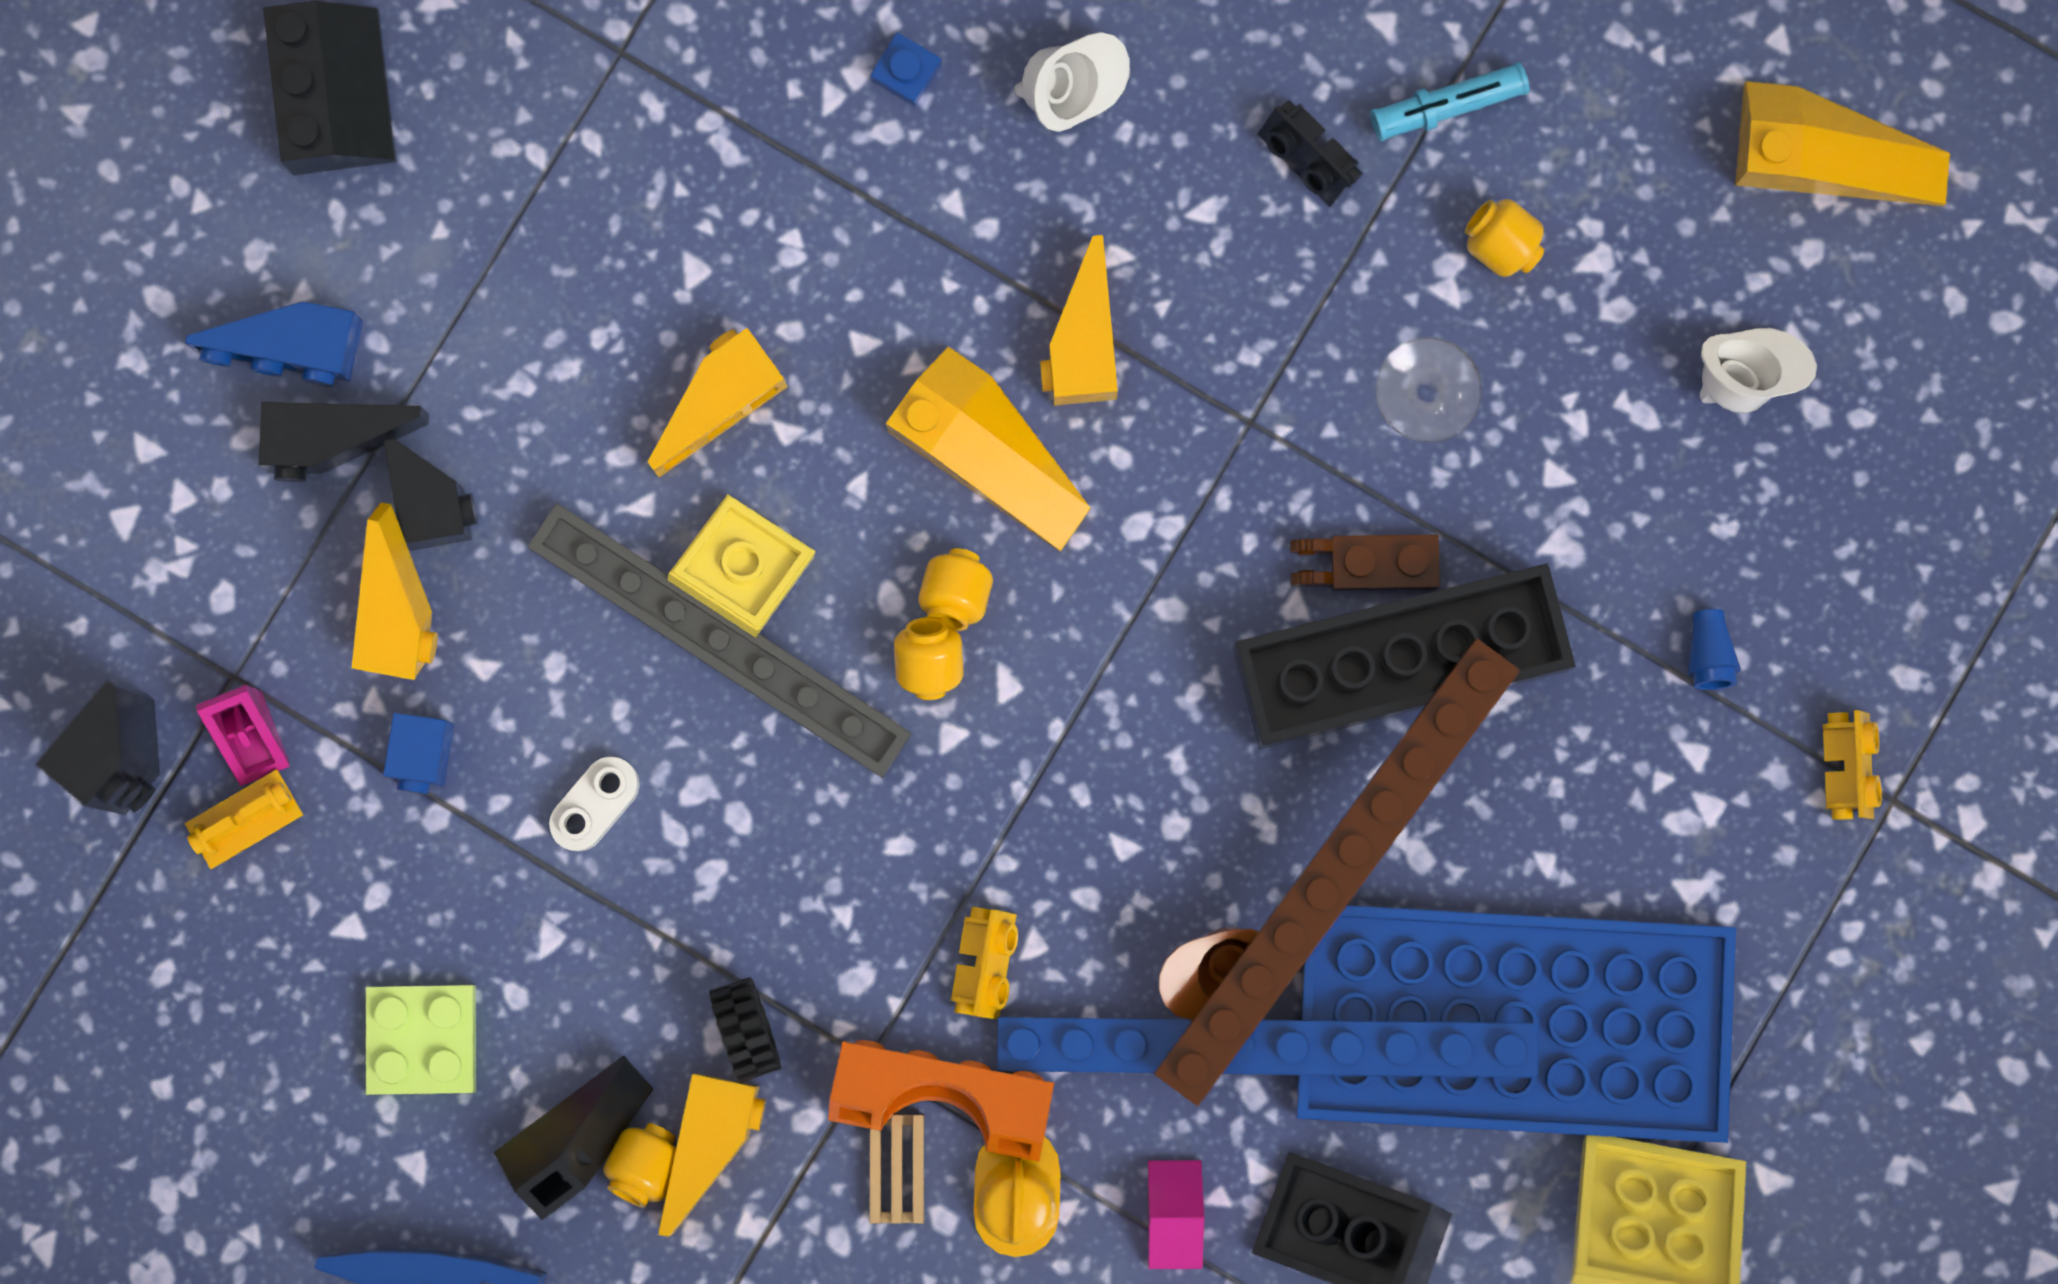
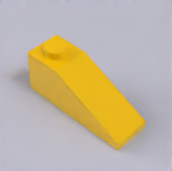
[1040,235,1118,406]
[648,328,787,477]
[351,502,438,680]
[658,1073,766,1237]

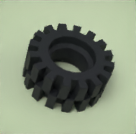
[709,977,781,1083]

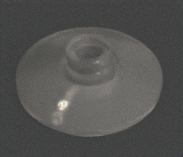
[1375,337,1482,443]

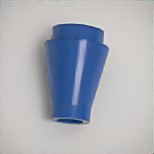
[1687,609,1741,690]

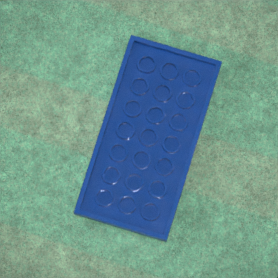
[1296,905,1736,1143]

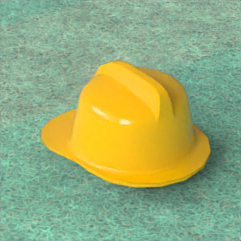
[974,1137,1061,1257]

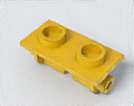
[1822,710,1882,820]
[184,769,304,869]
[950,907,1018,1020]

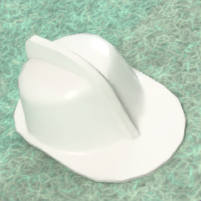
[1014,32,1129,132]
[1700,328,1817,414]

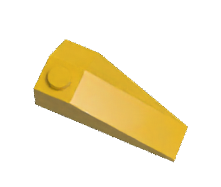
[1735,81,1950,206]
[886,346,1091,552]

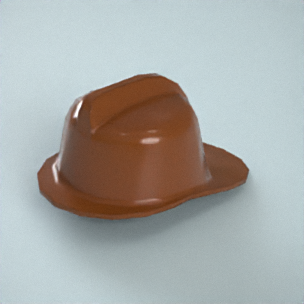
[1158,927,1258,1020]

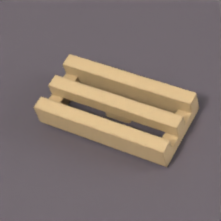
[870,1115,924,1224]

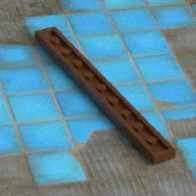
[1153,638,1521,1107]

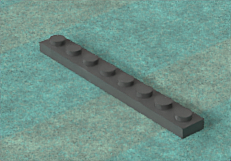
[527,503,912,778]

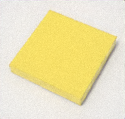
[667,494,816,638]

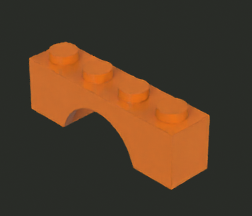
[828,1040,1054,1162]

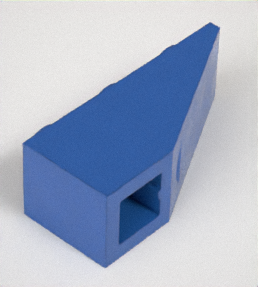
[185,302,363,387]

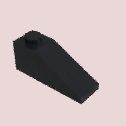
[259,402,429,482]

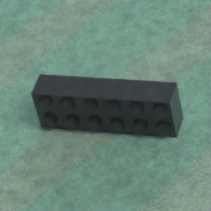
[1233,563,1576,750]

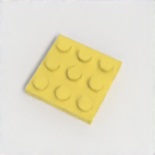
[1571,1135,1746,1284]

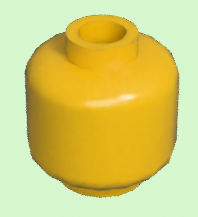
[1465,199,1545,277]
[918,548,993,631]
[894,617,964,700]
[603,1123,676,1208]

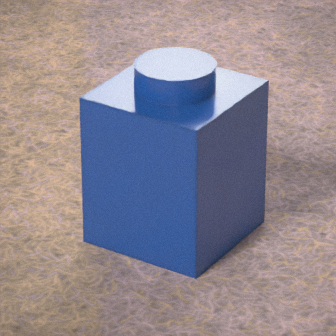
[383,712,454,794]

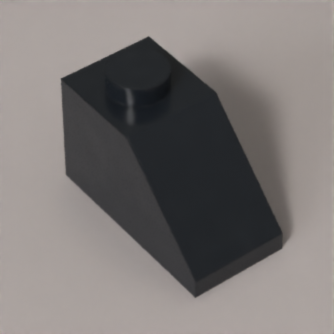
[384,439,478,551]

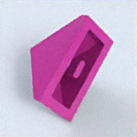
[196,685,290,787]
[1148,1160,1204,1269]

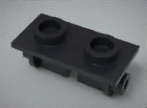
[1257,100,1363,207]

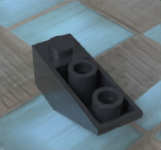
[494,1055,653,1220]

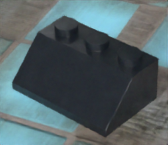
[263,1,397,176]
[35,680,160,815]

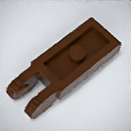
[1290,534,1440,591]

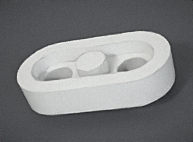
[549,757,639,852]

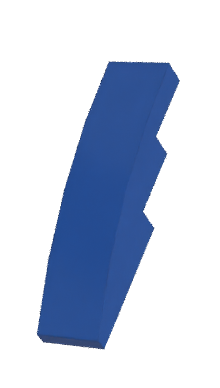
[314,1249,547,1284]

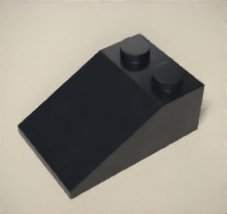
[1252,1152,1452,1284]

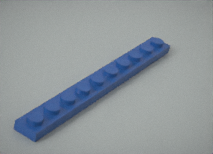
[997,1017,1538,1078]

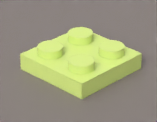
[366,985,476,1095]

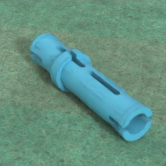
[1370,62,1530,142]

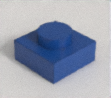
[870,32,942,107]

